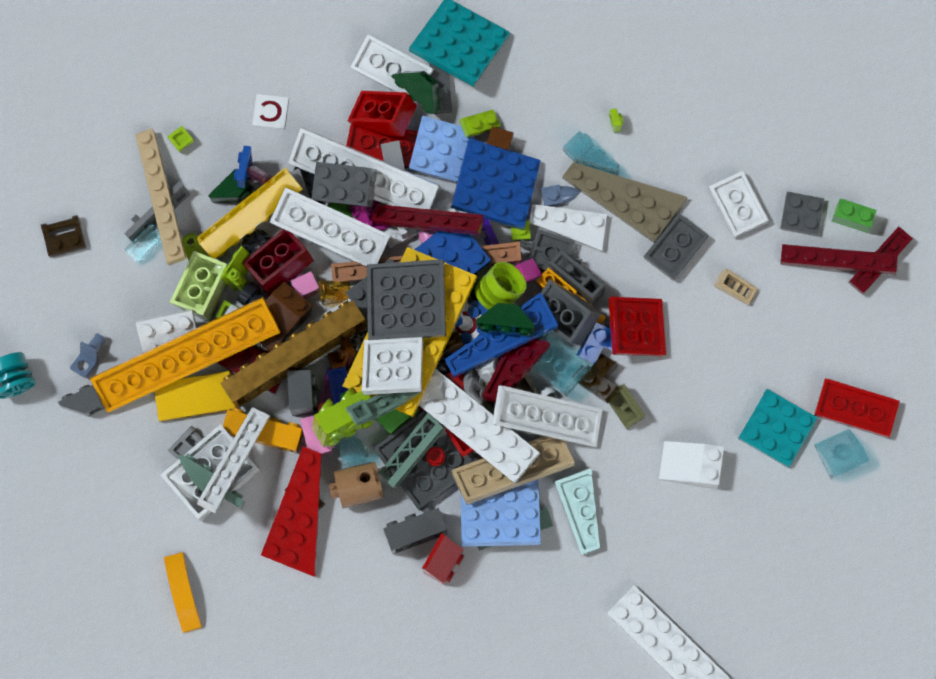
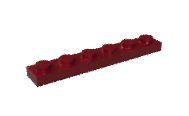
[371,204,485,235]
[780,244,898,275]

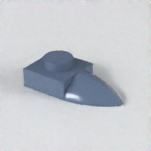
[541,184,580,207]

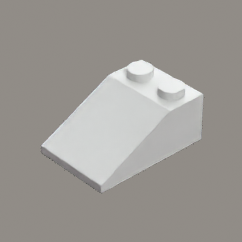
[659,441,724,488]

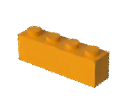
[223,408,303,454]

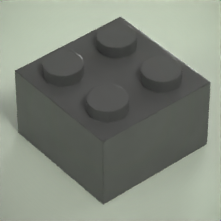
[287,370,319,416]

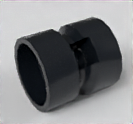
[236,282,269,306]

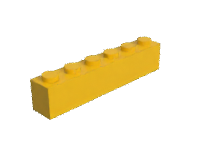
[197,167,303,259]

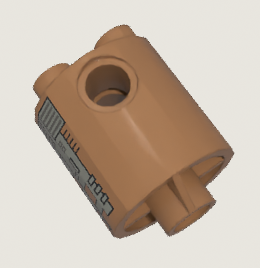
[329,461,384,509]

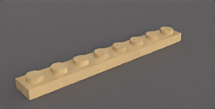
[135,128,187,265]

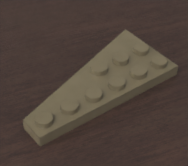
[562,162,688,243]

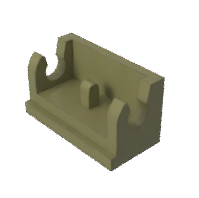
[609,384,645,430]

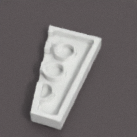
[529,204,607,252]

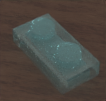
[124,224,162,264]

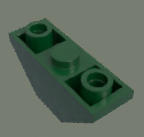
[391,71,441,114]
[476,303,536,336]

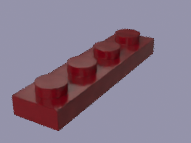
[848,226,913,295]

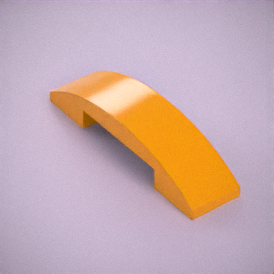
[164,552,202,633]

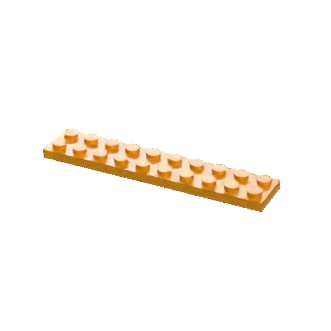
[90,297,281,413]

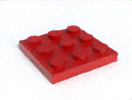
[609,296,666,357]

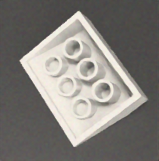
[161,424,260,522]

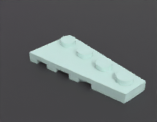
[555,469,600,555]

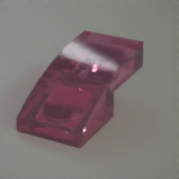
[247,166,274,184]

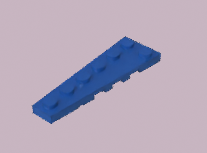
[445,293,558,378]

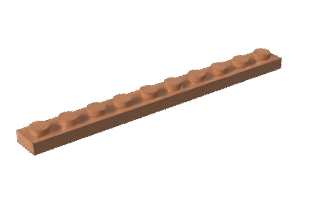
[331,242,522,284]

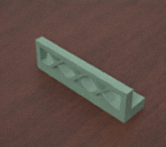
[379,413,446,488]

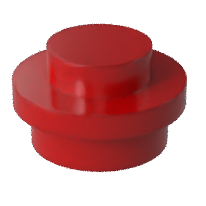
[426,447,445,466]

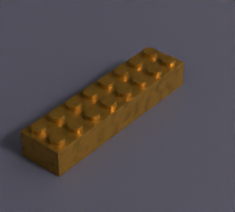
[220,300,367,409]

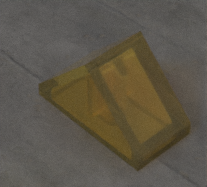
[318,280,350,306]

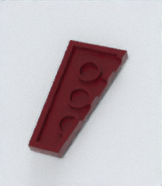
[482,338,550,402]

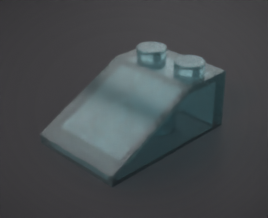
[532,332,592,397]

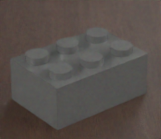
[312,162,377,207]
[383,507,448,555]

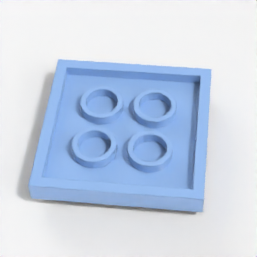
[408,116,476,183]

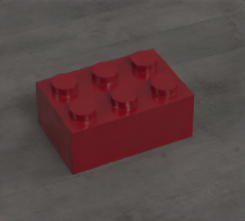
[242,229,314,296]

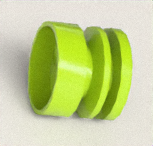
[475,262,526,310]

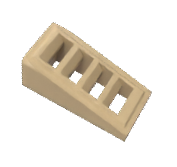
[714,269,758,305]

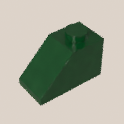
[208,169,253,203]

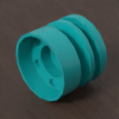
[0,352,36,399]

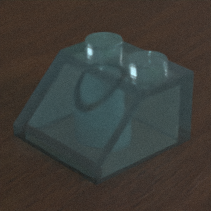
[814,429,869,480]

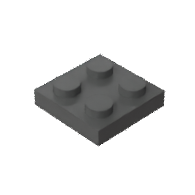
[780,191,825,236]

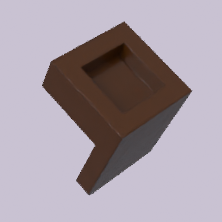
[487,126,514,150]

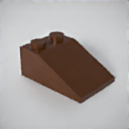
[260,282,313,352]

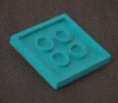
[738,389,817,468]

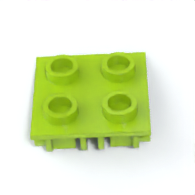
[220,246,250,292]

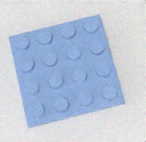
[461,479,541,547]

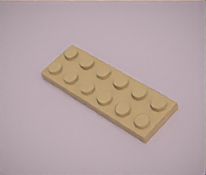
[451,436,575,505]

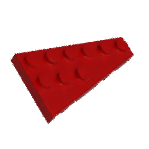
[261,446,322,577]

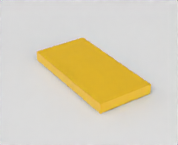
[154,371,235,422]

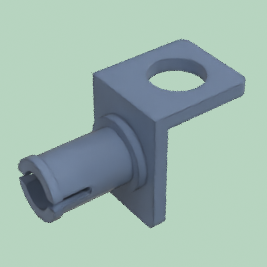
[70,333,106,378]

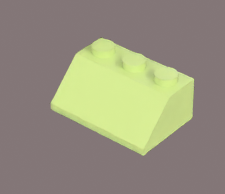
[170,251,228,322]

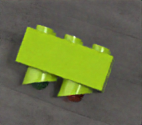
[312,387,374,448]

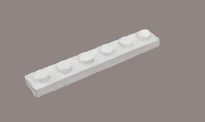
[197,407,270,513]

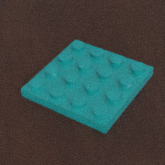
[409,0,510,87]

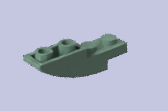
[179,454,246,509]

